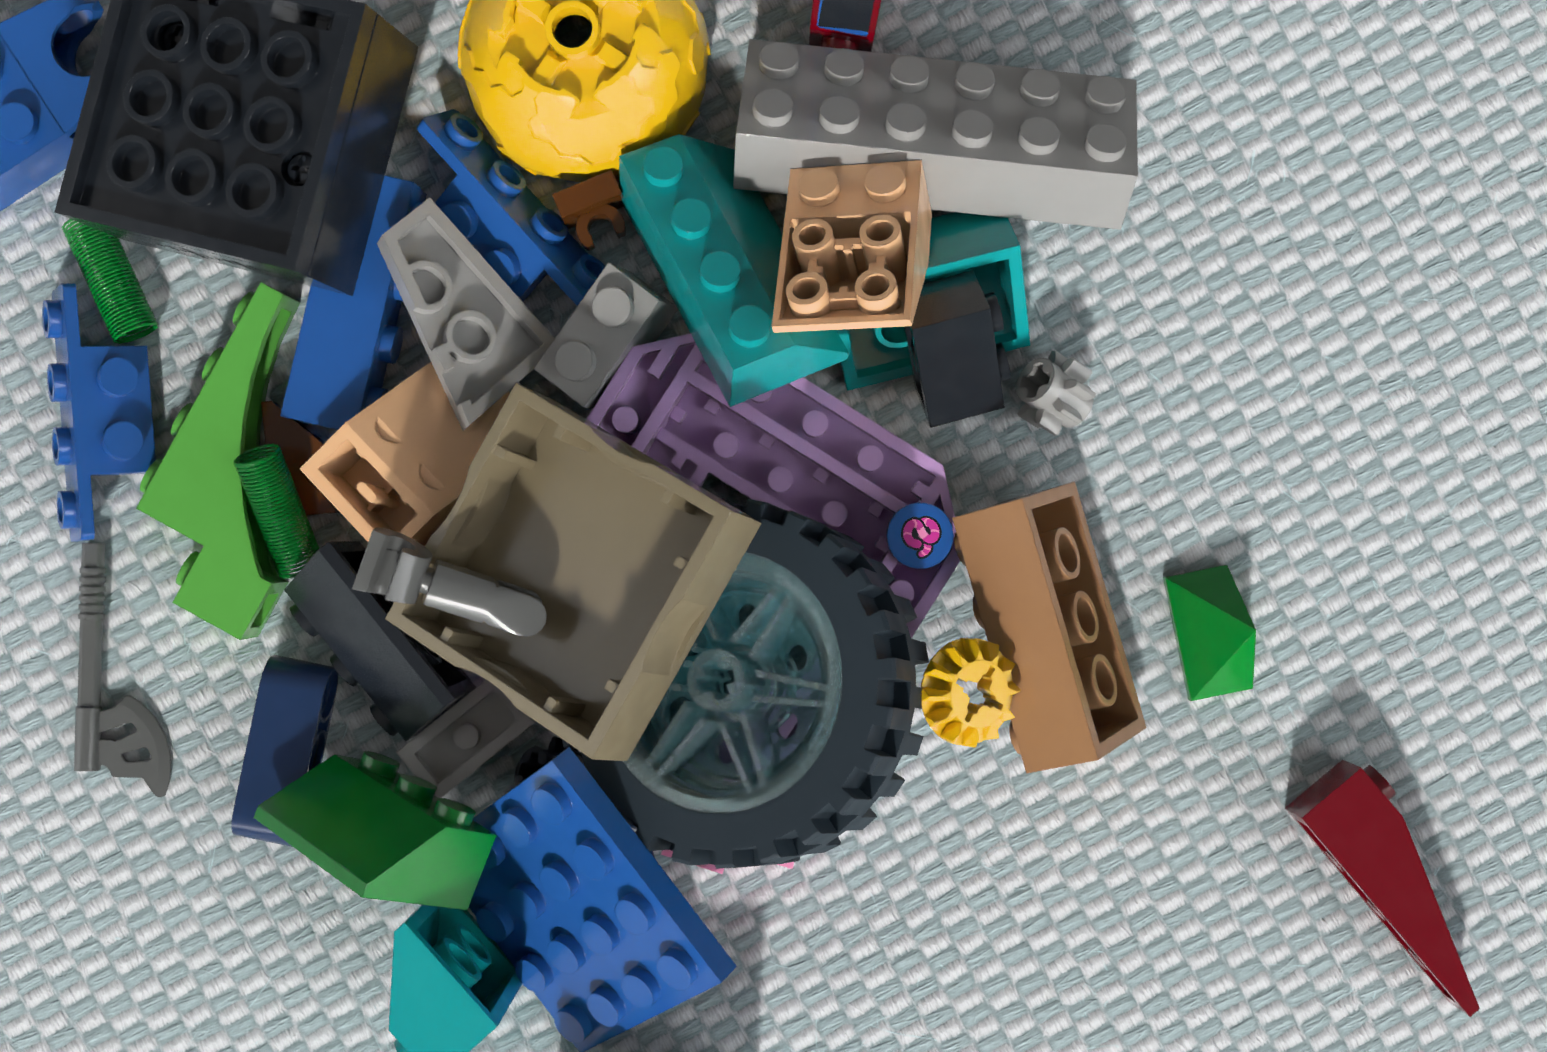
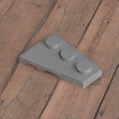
[377,197,555,431]

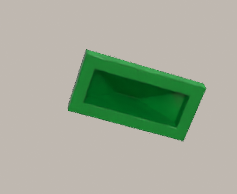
[1163,565,1256,701]

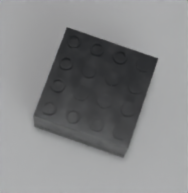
[54,0,419,296]

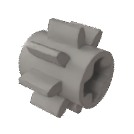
[1015,350,1096,436]

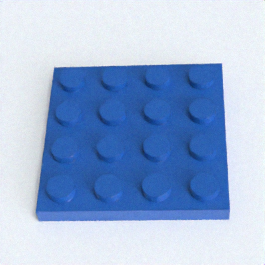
[469,747,737,1052]

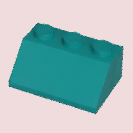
[836,212,1031,391]
[389,905,522,1052]

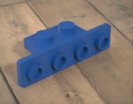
[417,109,605,306]
[42,283,156,542]

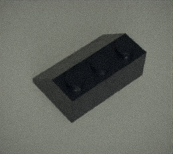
[284,541,476,742]

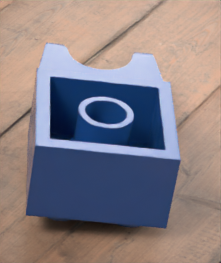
[0,0,104,211]

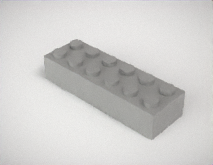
[733,39,1138,230]

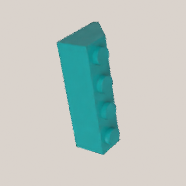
[619,134,849,407]

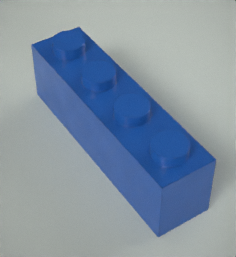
[280,176,427,430]

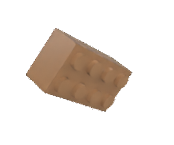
[952,481,1147,774]

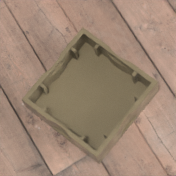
[385,383,762,761]

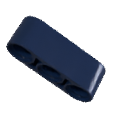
[231,654,339,847]

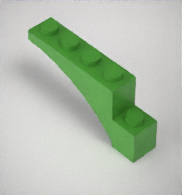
[136,282,300,640]

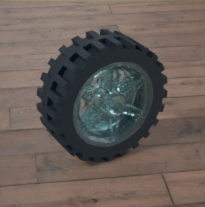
[562,498,929,869]

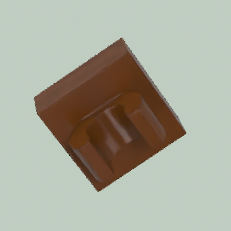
[552,170,626,251]

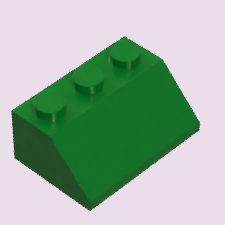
[253,751,496,910]

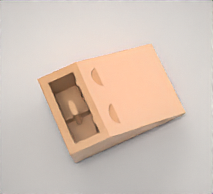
[772,160,932,333]
[300,362,510,546]

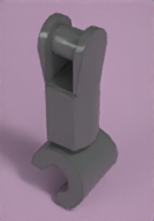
[352,527,547,637]

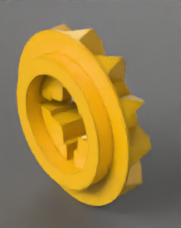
[921,637,1021,747]

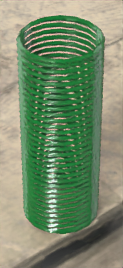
[61,219,159,344]
[233,444,320,579]

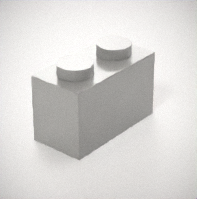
[534,262,678,409]

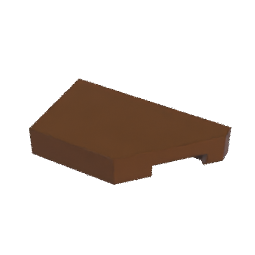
[261,401,340,519]

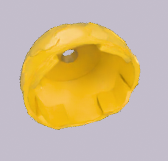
[458,0,711,182]

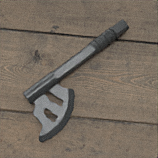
[74,543,171,797]

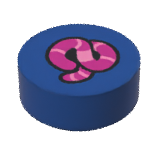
[886,503,953,569]

